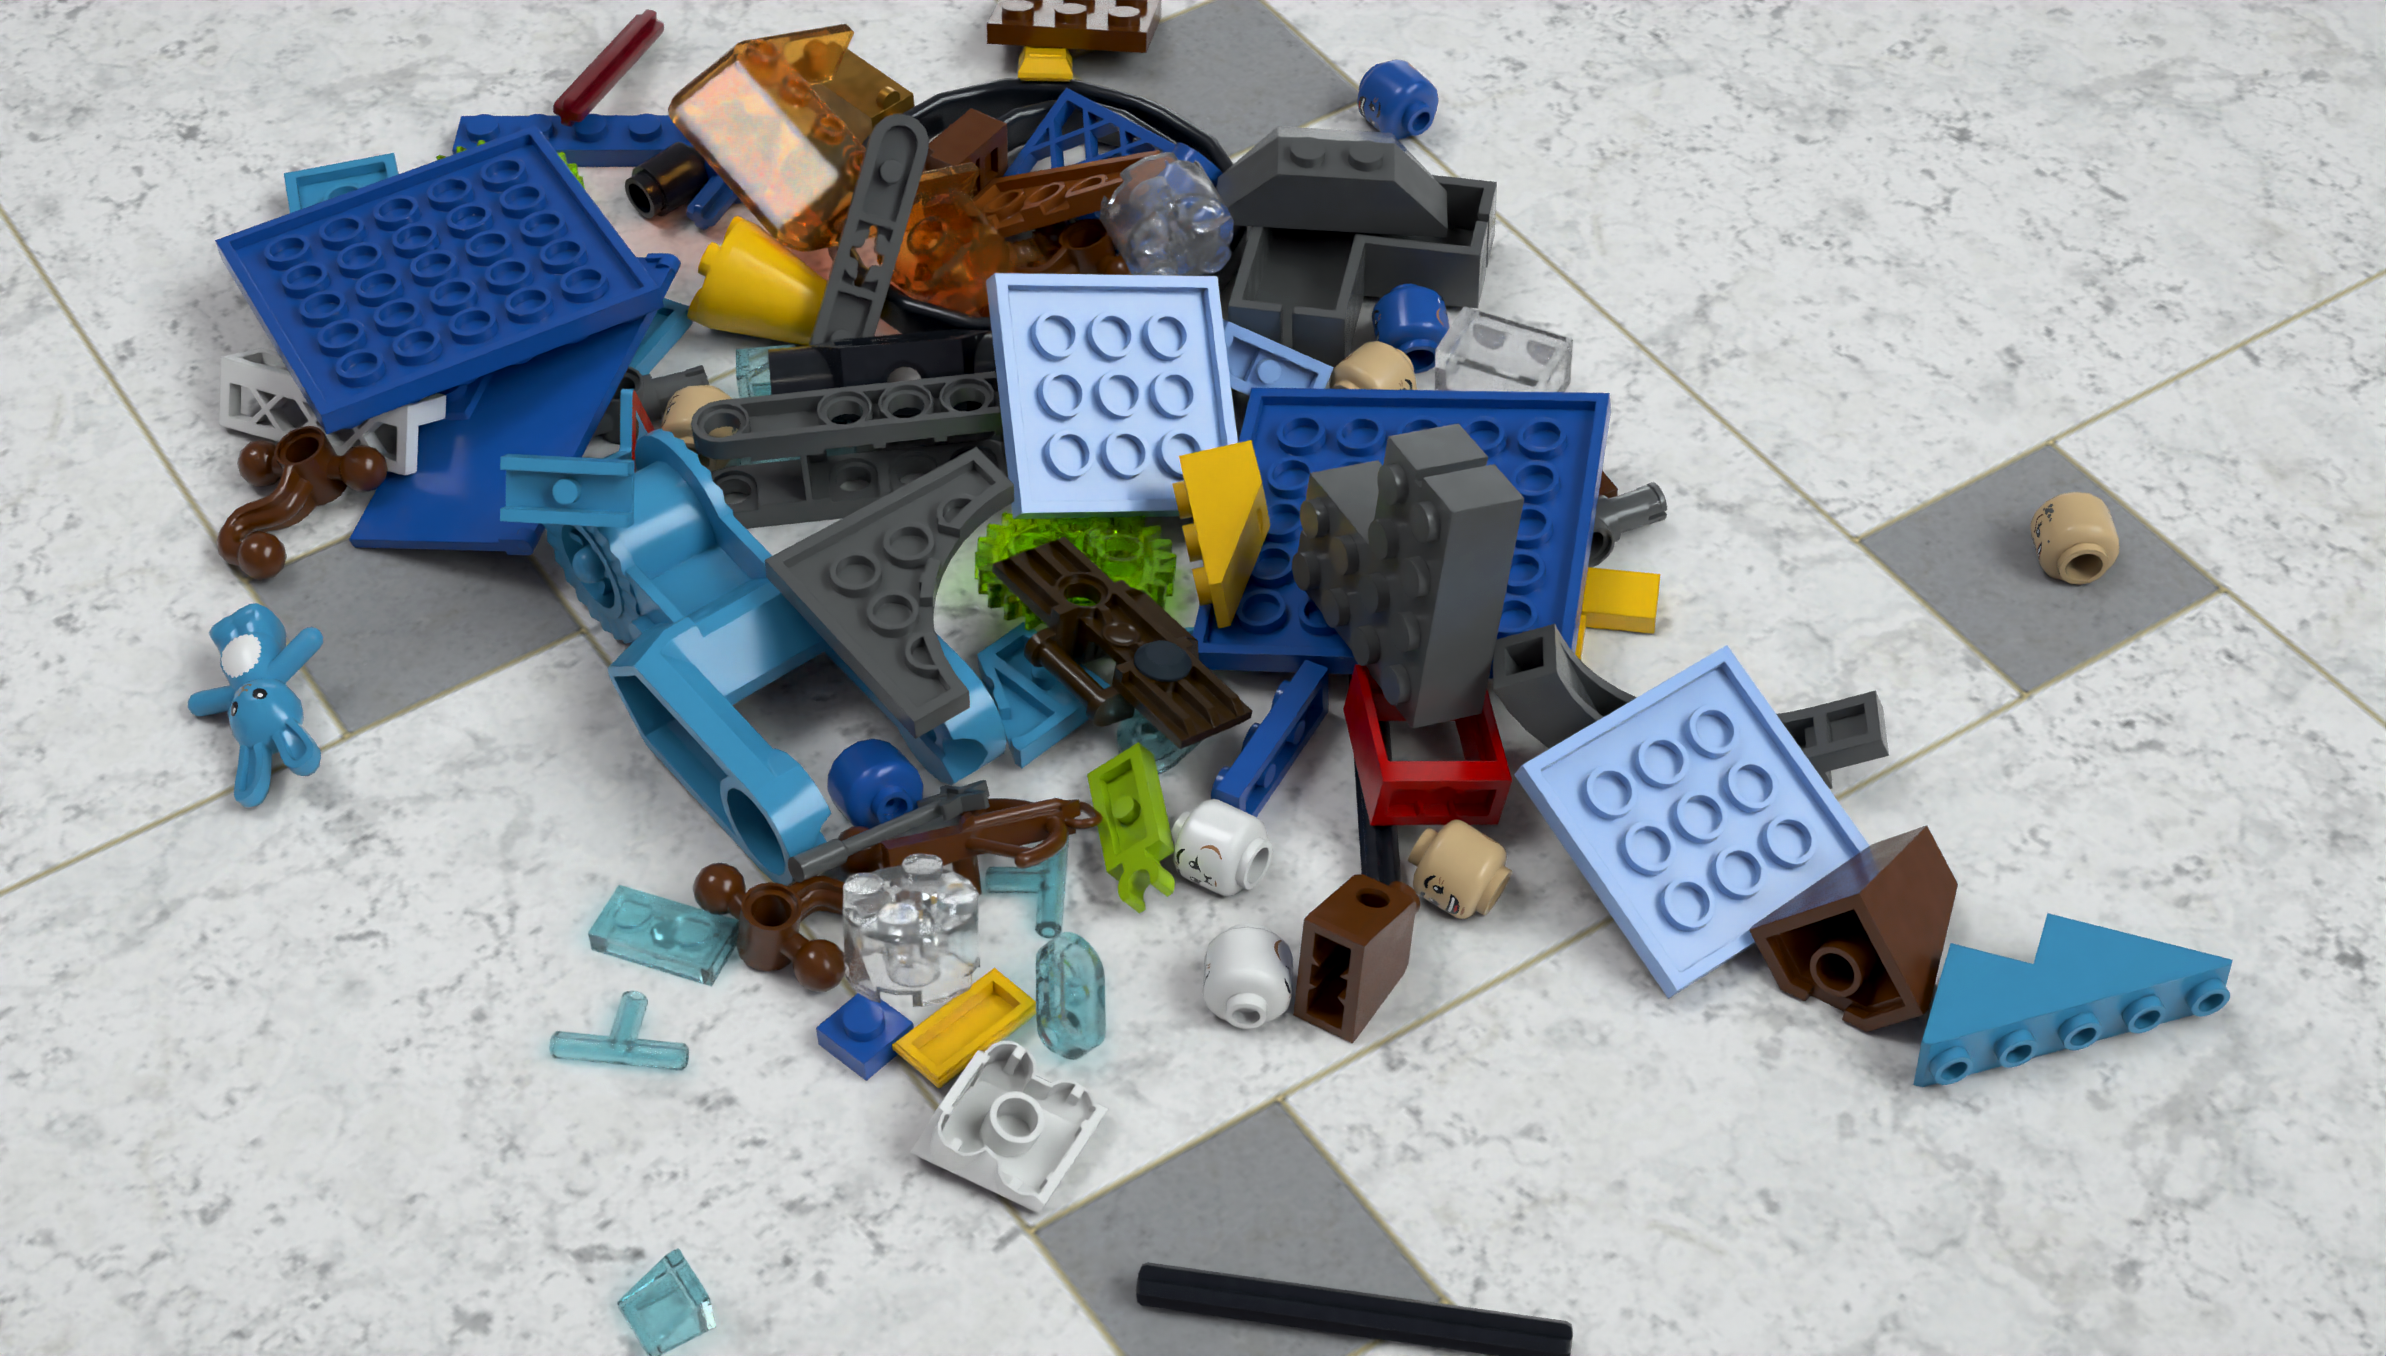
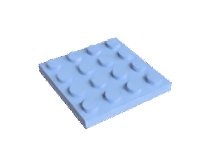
[986,273,1238,519]
[1514,645,1869,999]

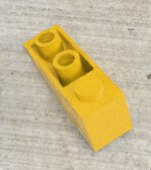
[1172,440,1270,629]

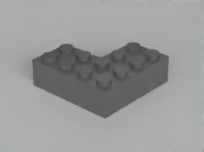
[1228,175,1497,367]
[1292,424,1524,729]

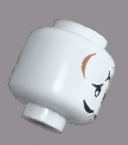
[1171,799,1273,897]
[1203,923,1293,1029]

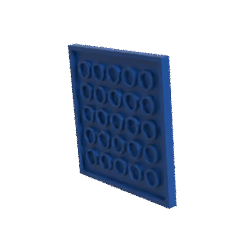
[215,125,664,435]
[1192,388,1611,679]

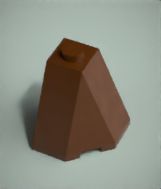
[1749,825,1958,1032]

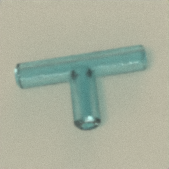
[985,835,1070,939]
[549,990,689,1071]

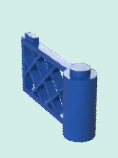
[1003,87,1223,269]

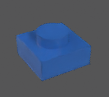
[816,987,914,1081]

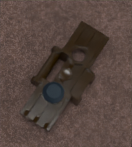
[992,537,1253,749]

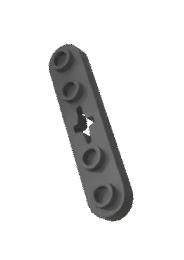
[808,114,929,346]

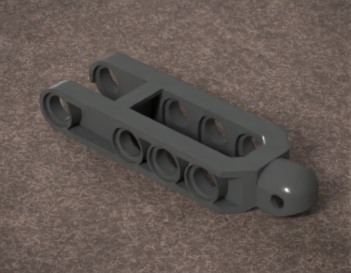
[691,371,1008,529]

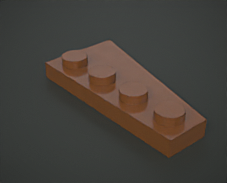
[932,150,1169,256]

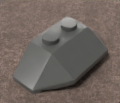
[1215,126,1447,238]

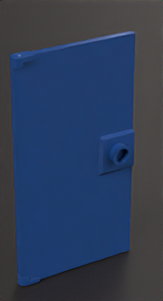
[349,253,681,555]

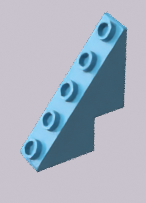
[1913,913,2233,1087]

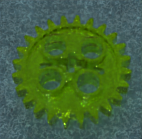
[974,512,1177,631]

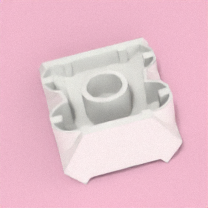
[910,1041,1108,1213]

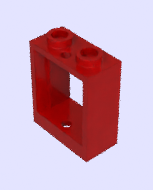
[1343,665,1512,826]

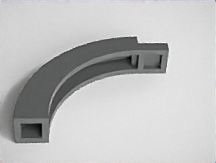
[1493,624,1889,789]

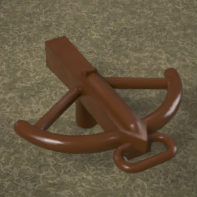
[880,798,1103,899]

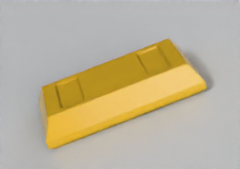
[1018,46,1073,82]
[892,967,1041,1089]

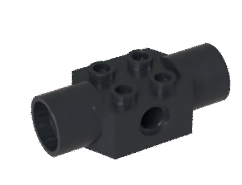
[768,329,996,425]

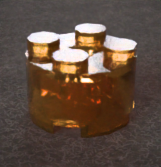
[877,188,1015,315]

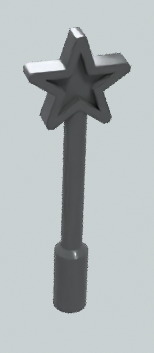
[788,780,990,883]

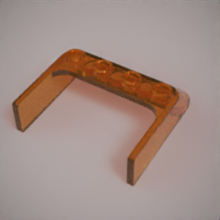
[668,24,980,252]

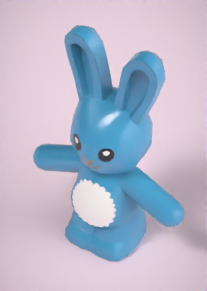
[188,603,323,808]

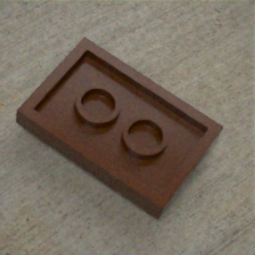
[987,0,1161,53]

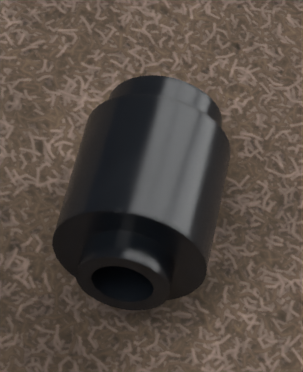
[625,142,708,218]

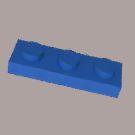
[1211,660,1329,818]

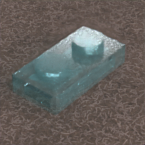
[588,885,739,987]

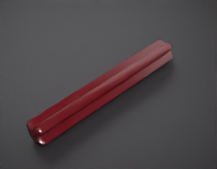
[553,9,664,127]

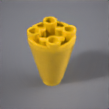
[687,215,827,346]

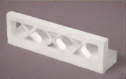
[219,348,446,476]

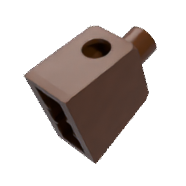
[1293,874,1420,1043]

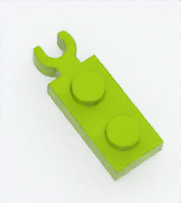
[1087,742,1175,914]

